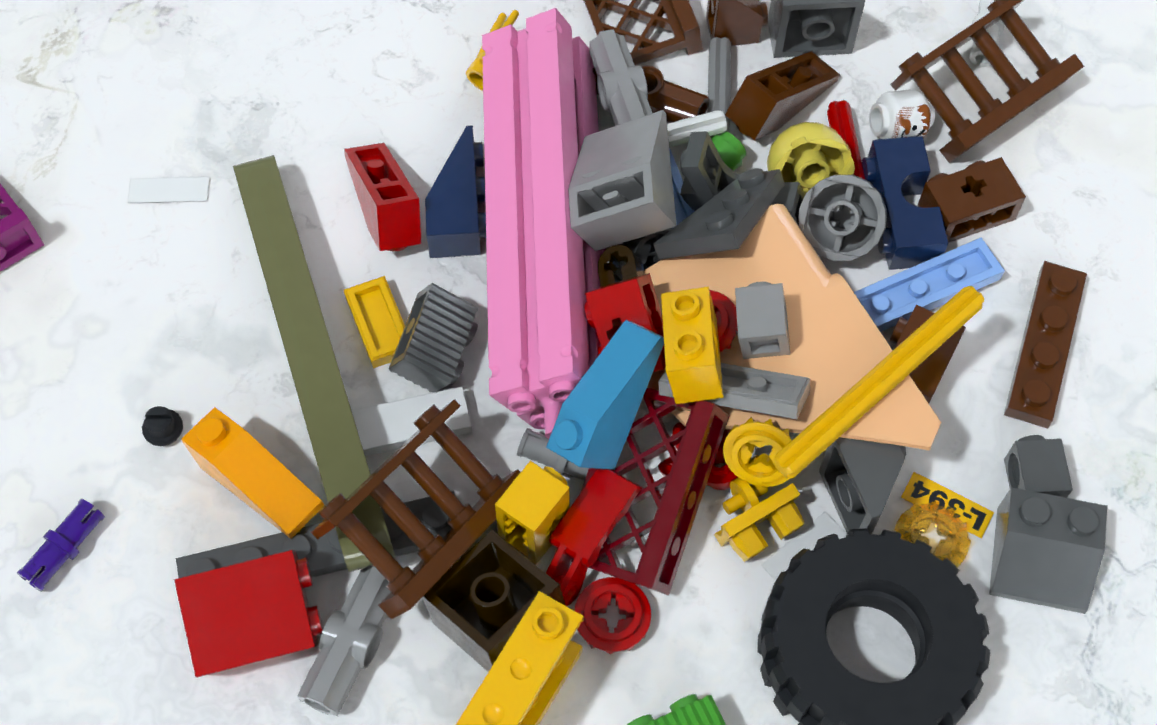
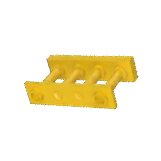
[456,591,583,725]

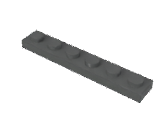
[175,491,456,578]

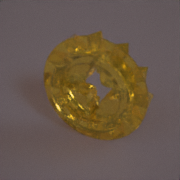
[894,501,971,567]

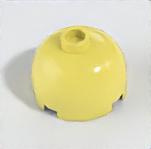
[767,122,855,194]

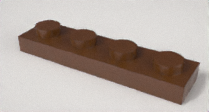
[1004,261,1087,429]

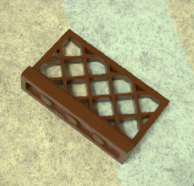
[583,0,703,65]

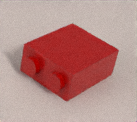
[174,550,323,678]

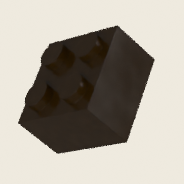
[422,530,566,672]

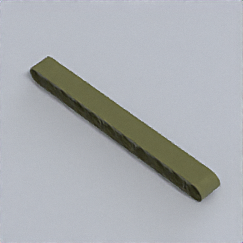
[233,155,396,573]

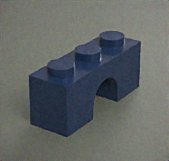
[862,136,948,270]

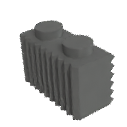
[389,283,478,392]

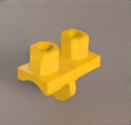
[714,477,805,562]

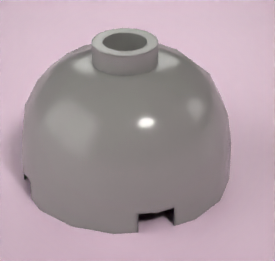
[799,175,887,261]

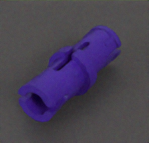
[17,498,105,592]

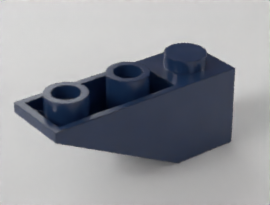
[425,125,486,258]

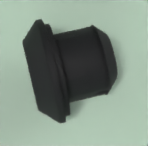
[142,406,183,446]

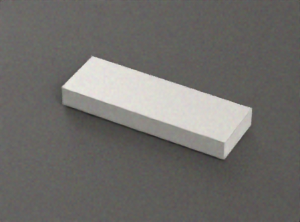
[351,386,472,456]

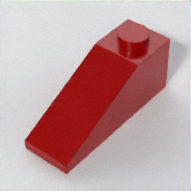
[344,143,422,251]

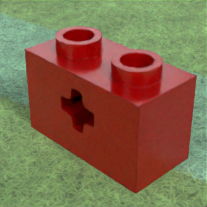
[585,273,666,372]

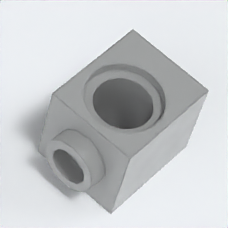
[735,282,790,359]

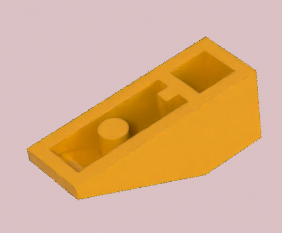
[181,407,325,539]

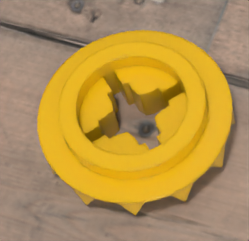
[723,417,792,487]

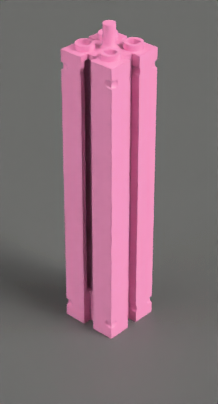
[482,8,606,439]

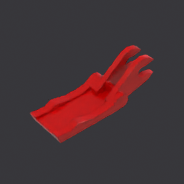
[545,469,643,606]

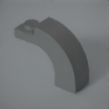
[680,131,805,226]

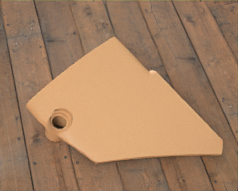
[644,204,941,450]

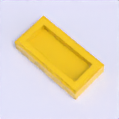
[344,276,405,369]

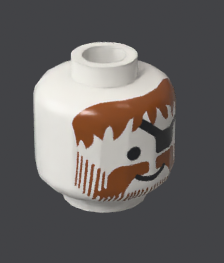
[869,89,935,139]

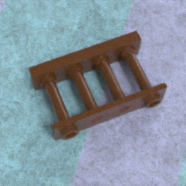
[890,0,1085,163]
[311,399,521,620]

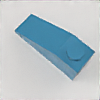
[546,320,664,470]

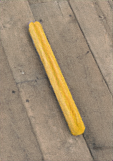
[774,286,985,479]

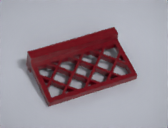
[571,388,730,596]

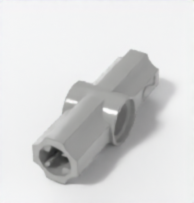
[589,29,652,126]
[297,565,391,716]

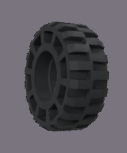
[757,528,990,725]

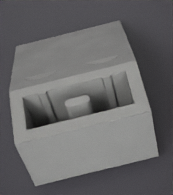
[568,110,677,251]

